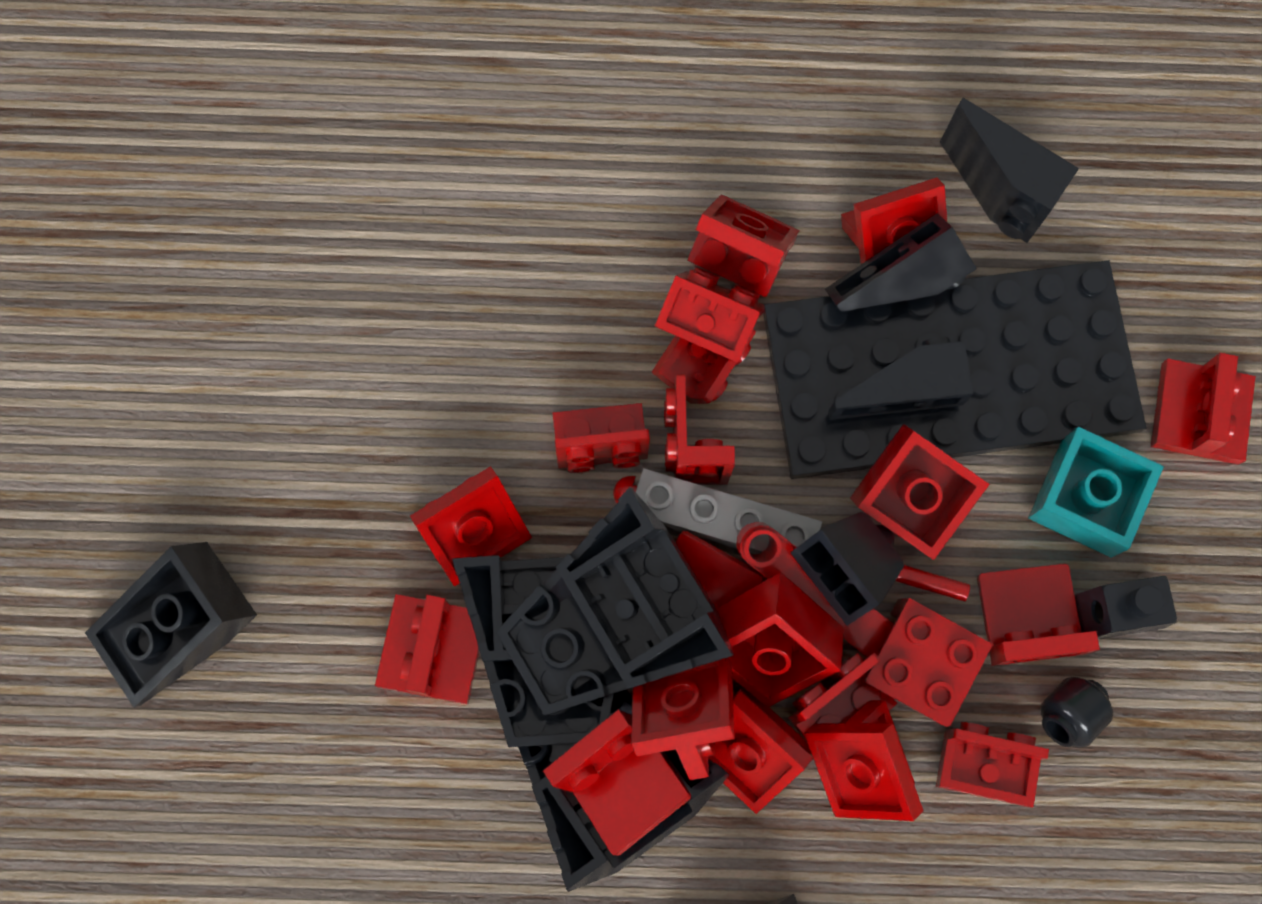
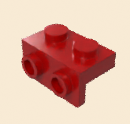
[651,329,756,404]
[936,722,1049,808]

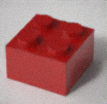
[850,424,990,560]
[717,572,844,707]

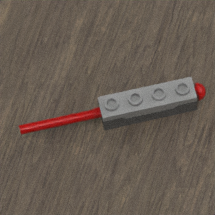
[613,468,970,602]

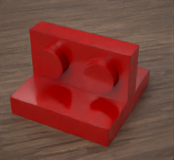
[841,177,947,264]
[687,194,800,297]
[1150,353,1256,465]
[410,466,532,587]
[375,594,480,705]
[631,657,735,780]
[708,687,813,814]
[804,700,924,821]

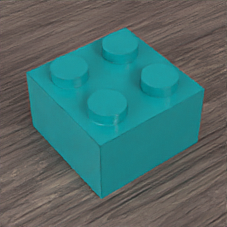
[1028,427,1164,558]

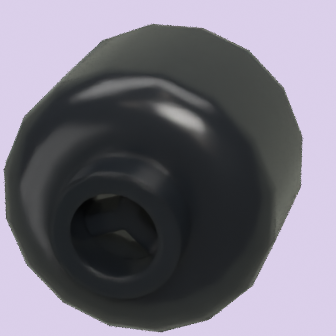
[1041,677,1113,748]

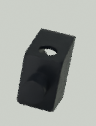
[790,512,904,626]
[1075,576,1177,639]

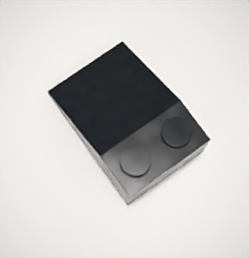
[940,97,1079,243]
[85,542,257,708]

